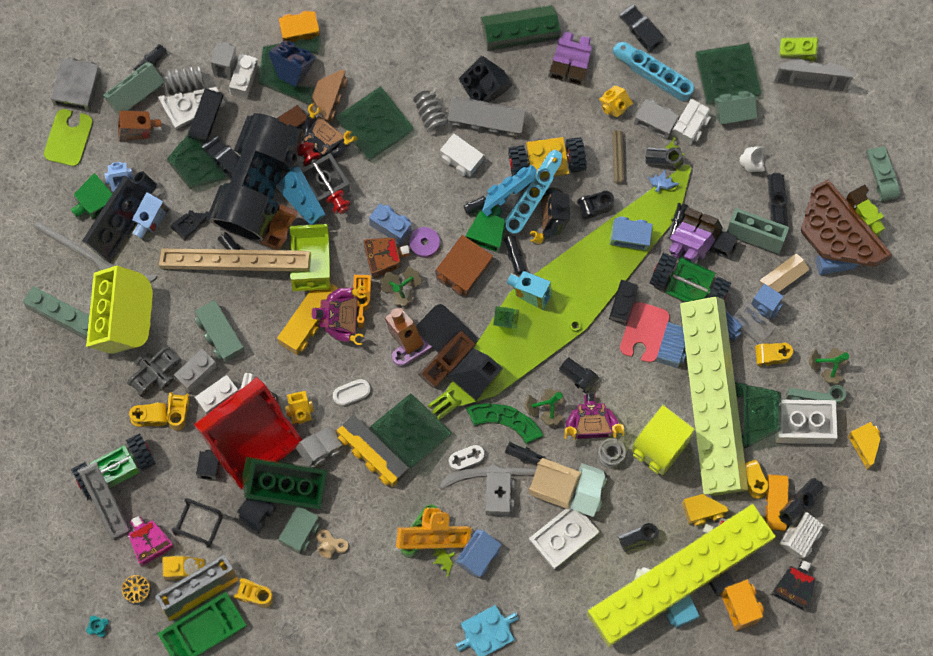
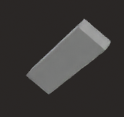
[78,462,130,539]

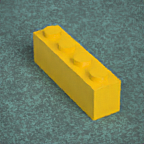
[277,284,339,355]

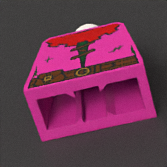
[128,516,174,567]

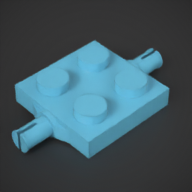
[455,605,519,656]

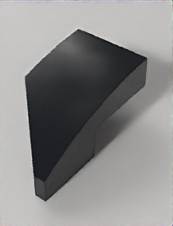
[171,210,209,240]

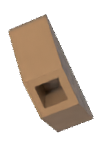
[312,69,348,123]

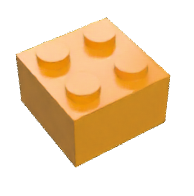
[721,579,764,631]

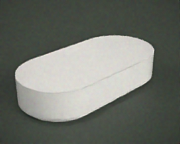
[333,379,370,406]

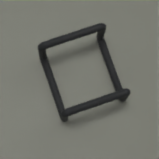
[172,498,223,548]

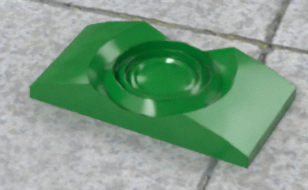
[157,592,247,656]

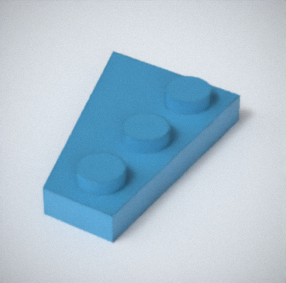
[482,165,537,216]
[276,166,326,225]

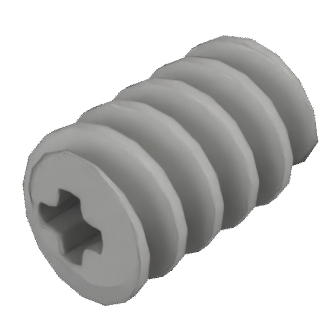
[164,65,204,94]
[413,90,448,133]

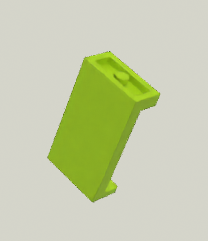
[290,224,331,292]

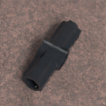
[767,173,788,227]
[778,478,824,525]

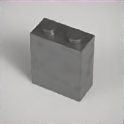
[51,58,100,112]

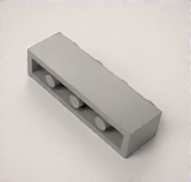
[448,96,526,136]

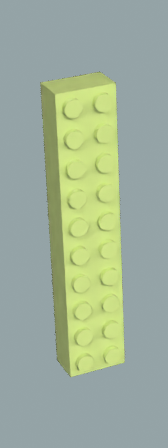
[680,297,748,496]

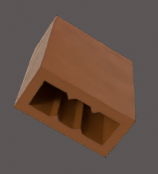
[435,235,493,296]

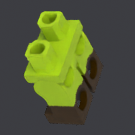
[846,185,885,237]

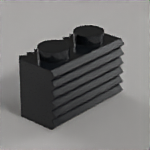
[609,280,639,324]

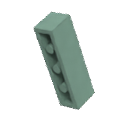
[23,286,89,340]

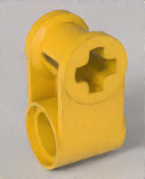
[754,343,793,366]
[167,392,190,431]
[129,403,167,427]
[745,459,768,499]
[233,578,274,608]

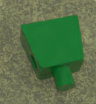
[70,173,112,219]
[465,206,505,253]

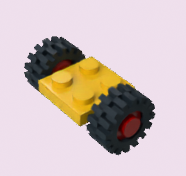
[508,137,587,179]

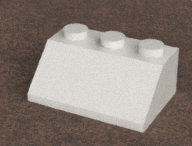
[775,400,837,444]

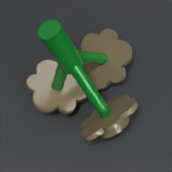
[380,267,422,307]
[809,348,849,385]
[525,388,563,426]

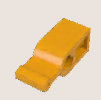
[353,275,371,328]

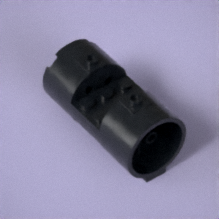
[206,113,305,241]

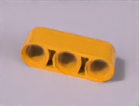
[765,474,788,531]

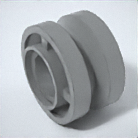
[597,438,626,468]

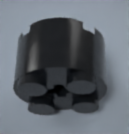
[233,498,277,534]

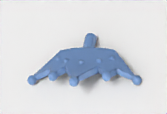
[648,170,679,192]

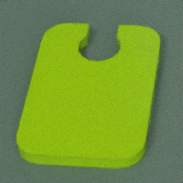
[44,109,93,166]

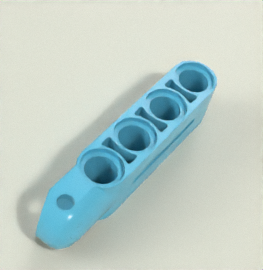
[613,42,694,101]
[505,150,562,233]

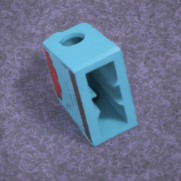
[507,271,552,310]

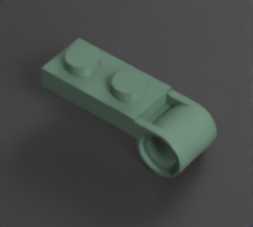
[866,146,900,201]
[786,385,846,406]

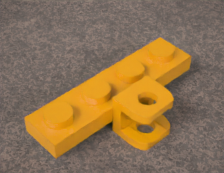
[396,508,472,549]

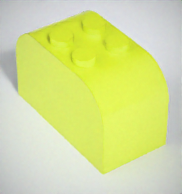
[86,266,153,354]
[632,405,694,475]

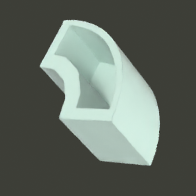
[571,463,607,517]

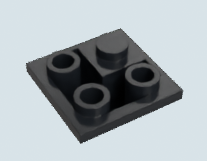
[458,56,513,102]
[447,348,503,401]

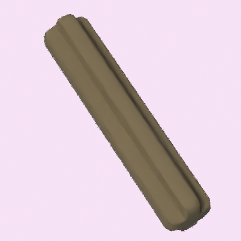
[612,130,625,184]

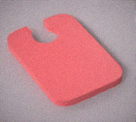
[620,302,669,362]

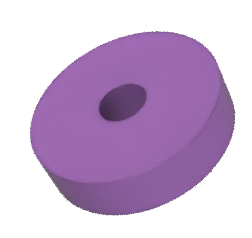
[409,227,440,258]

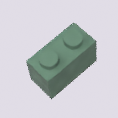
[715,91,757,124]
[278,506,320,554]

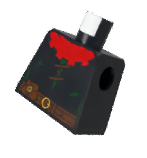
[770,560,816,611]

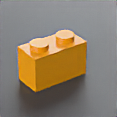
[279,11,320,43]

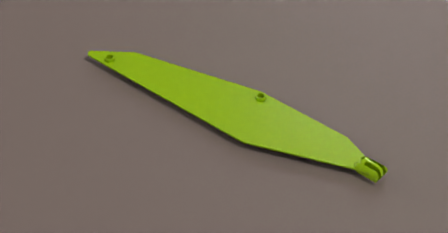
[427,165,691,420]

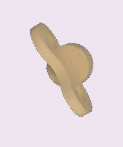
[316,529,348,558]

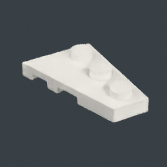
[158,87,225,130]

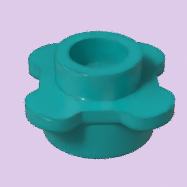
[86,615,109,638]

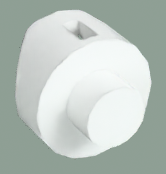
[740,146,765,173]

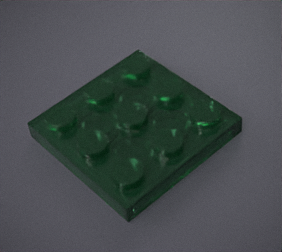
[695,43,761,105]
[336,86,414,161]
[369,393,452,469]

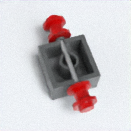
[298,142,351,215]

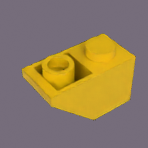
[682,494,728,526]

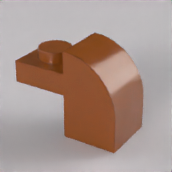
[261,204,297,250]

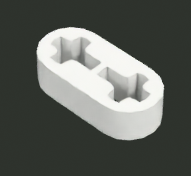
[449,445,484,471]

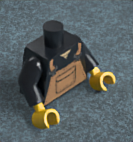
[302,103,357,160]
[529,187,570,244]

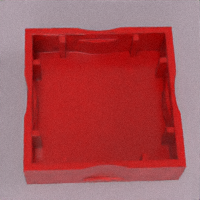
[194,377,302,490]

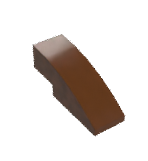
[418,331,475,388]

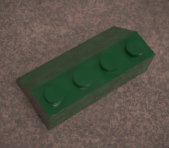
[480,5,561,51]
[243,456,327,509]

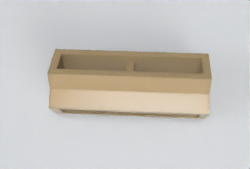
[760,254,810,292]

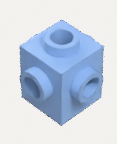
[105,162,133,192]

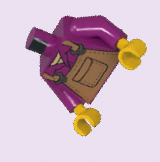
[311,285,367,345]
[564,394,624,440]

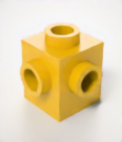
[599,86,633,117]
[285,391,314,424]

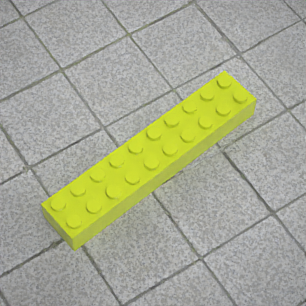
[586,504,776,648]

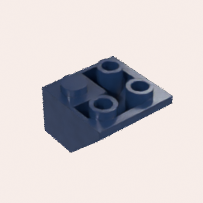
[269,40,316,87]

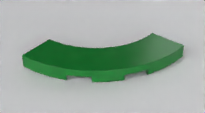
[466,403,544,444]

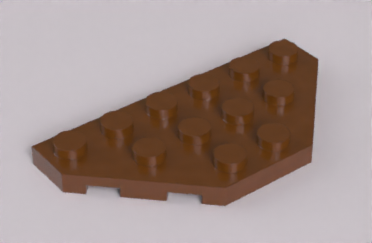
[801,179,892,267]

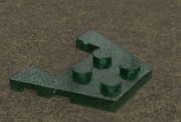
[258,36,320,105]
[167,131,228,189]
[735,382,782,449]

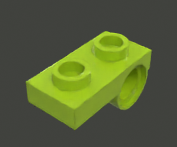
[779,37,819,62]

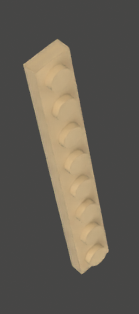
[159,248,311,272]

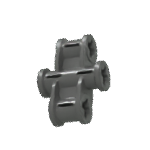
[127,345,182,397]

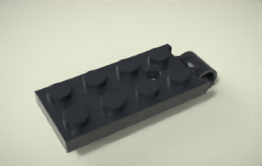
[82,171,157,263]

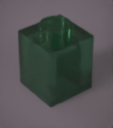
[493,306,519,329]

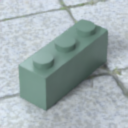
[103,62,164,115]
[726,208,789,254]
[194,300,244,364]

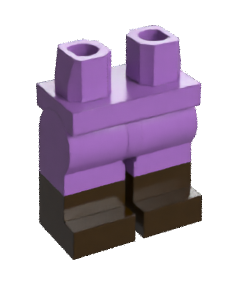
[548,32,592,86]
[669,207,723,263]

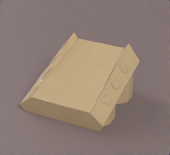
[528,458,581,509]

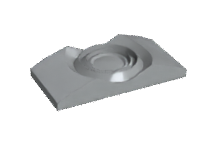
[773,59,854,91]

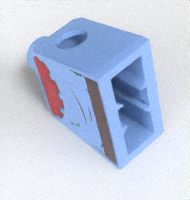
[132,193,169,239]

